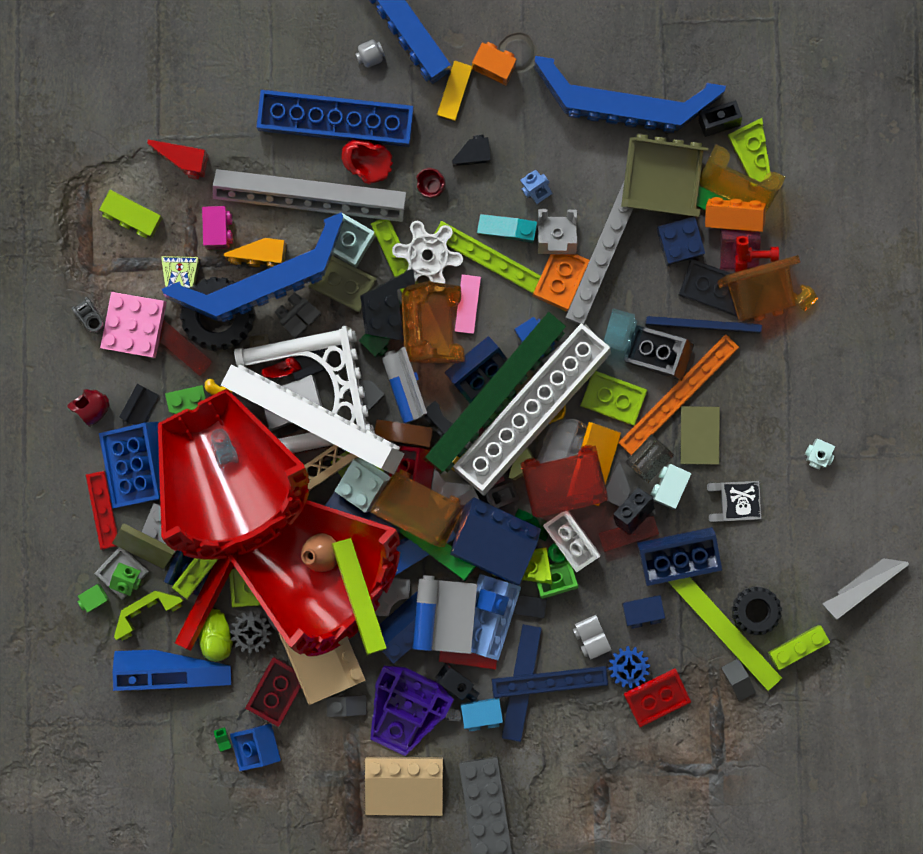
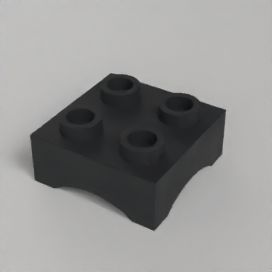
[423,400,453,437]

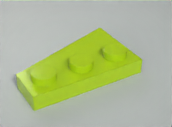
[727,118,771,186]
[492,548,552,584]

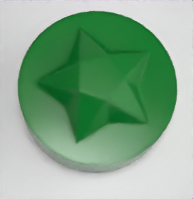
[547,543,566,563]

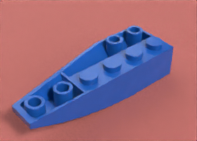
[113,650,231,691]

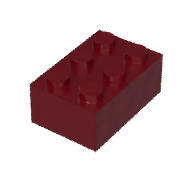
[245,656,301,727]

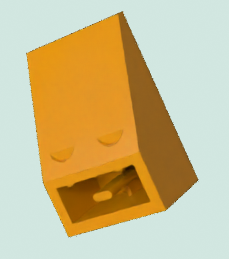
[224,238,287,268]

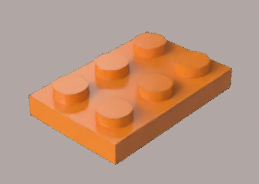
[532,254,590,311]

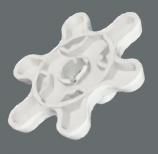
[392,221,463,289]

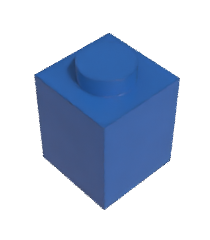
[475,589,510,616]

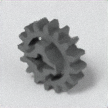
[230,611,272,653]

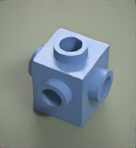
[520,170,553,204]

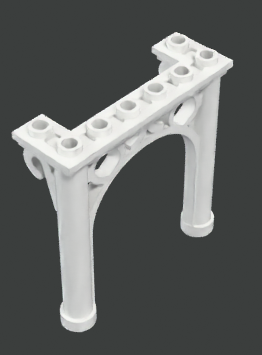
[234,326,375,453]

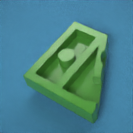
[165,385,206,414]

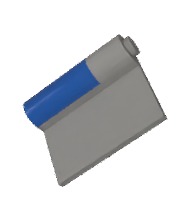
[382,347,427,423]
[413,575,477,654]

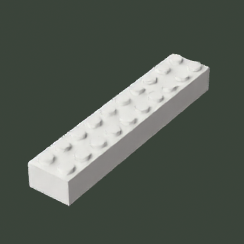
[453,324,611,496]
[221,364,404,475]

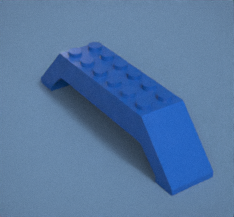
[534,56,726,133]
[162,212,343,322]

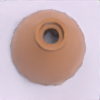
[301,533,337,572]

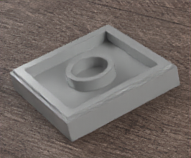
[94,547,149,600]

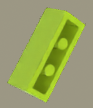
[99,190,163,239]
[768,625,830,670]

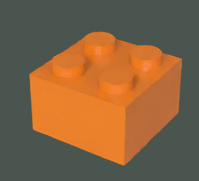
[472,42,517,86]

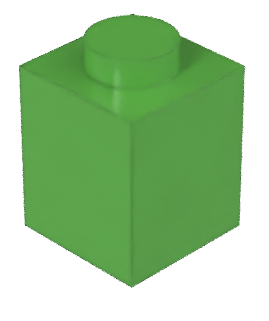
[77,584,109,613]

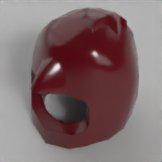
[67,389,110,427]

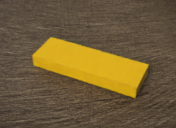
[437,61,472,121]

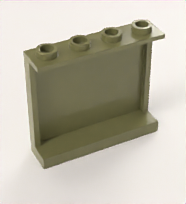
[621,134,708,217]

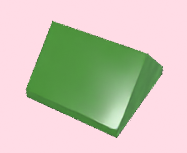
[536,560,579,599]

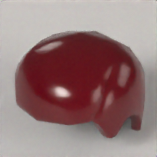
[416,168,445,198]

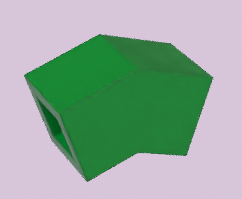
[214,727,232,752]

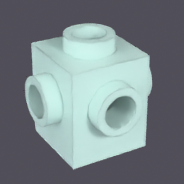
[805,438,835,470]

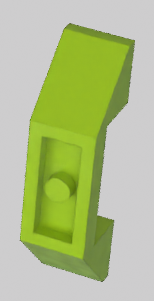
[114,591,185,641]

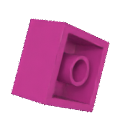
[202,206,233,250]

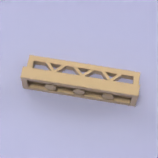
[304,445,359,491]

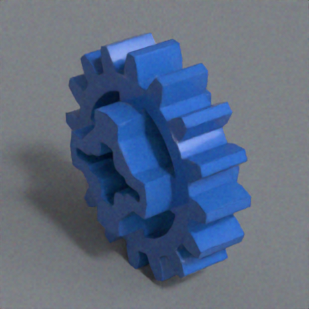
[608,646,650,688]

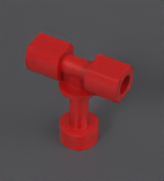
[735,236,779,274]

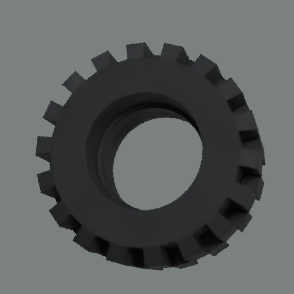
[732,587,782,635]

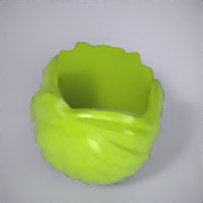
[198,608,233,662]

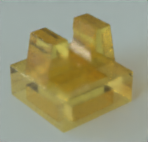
[791,284,818,312]

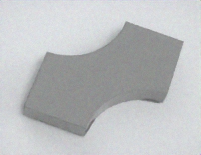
[375,578,410,616]

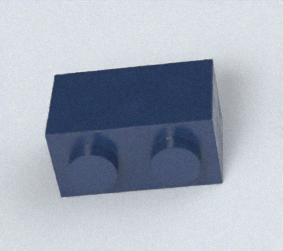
[622,595,665,629]

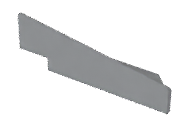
[823,558,909,620]

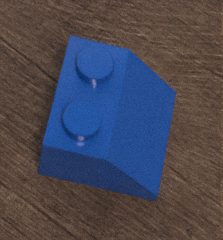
[230,723,281,771]

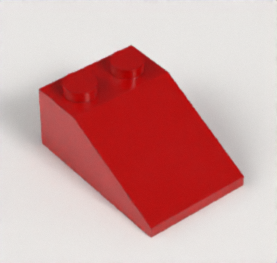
[147,139,208,180]

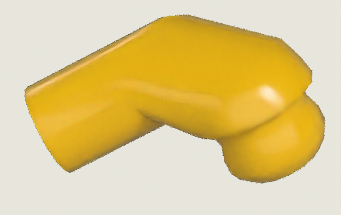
[204,379,233,395]

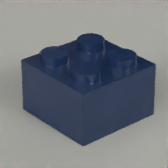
[656,217,705,266]

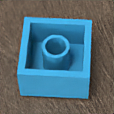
[461,698,503,731]

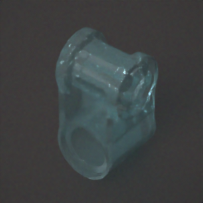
[211,429,239,468]

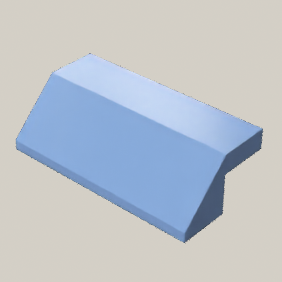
[471,574,521,661]

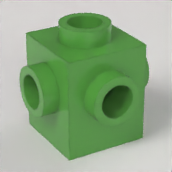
[109,562,141,596]

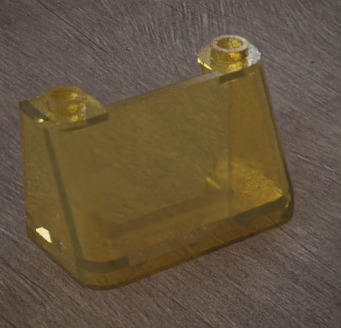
[699,144,786,212]

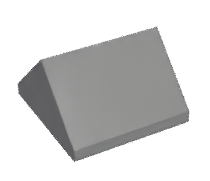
[430,469,472,510]

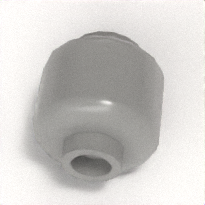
[356,40,385,68]

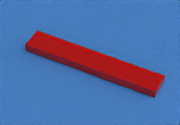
[175,554,234,651]

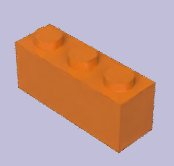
[705,197,766,232]

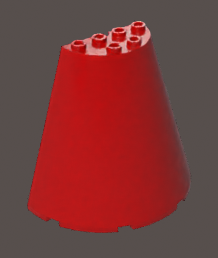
[158,388,310,559]
[227,500,400,657]

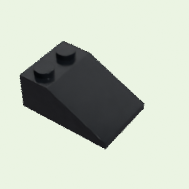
[623,325,694,381]

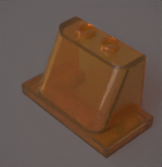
[718,255,800,322]

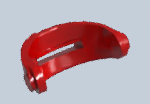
[262,357,302,378]

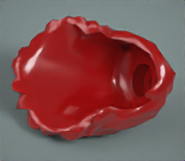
[341,139,393,185]

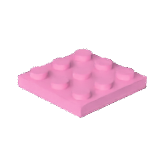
[100,292,167,358]

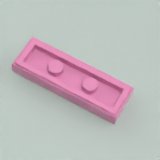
[455,275,481,334]

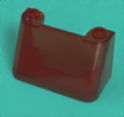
[520,445,608,517]

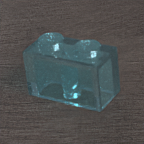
[603,308,637,353]

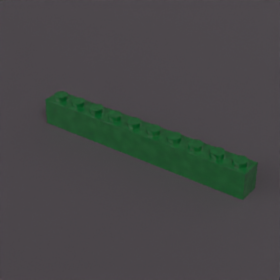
[423,311,566,474]

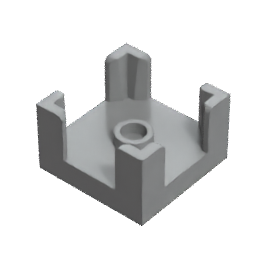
[538,209,577,254]

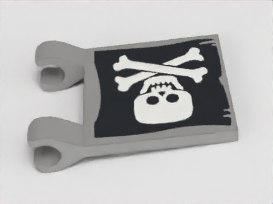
[707,481,761,522]

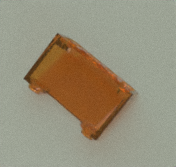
[402,281,465,363]
[370,469,465,547]

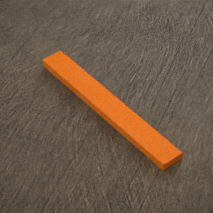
[618,334,739,456]

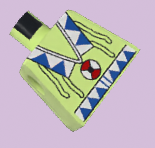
[162,256,200,289]

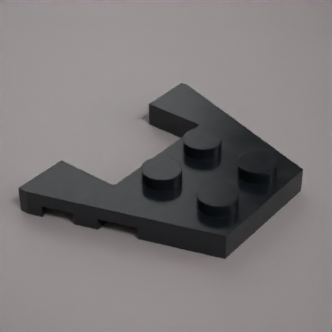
[360,269,423,344]

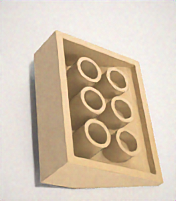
[279,633,365,705]
[365,757,443,816]

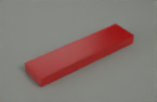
[86,471,117,550]

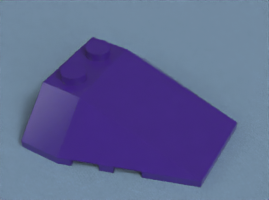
[370,666,454,756]

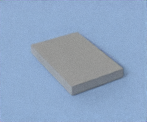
[263,375,323,431]

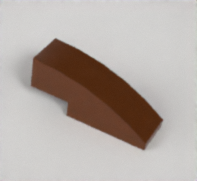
[375,419,433,448]

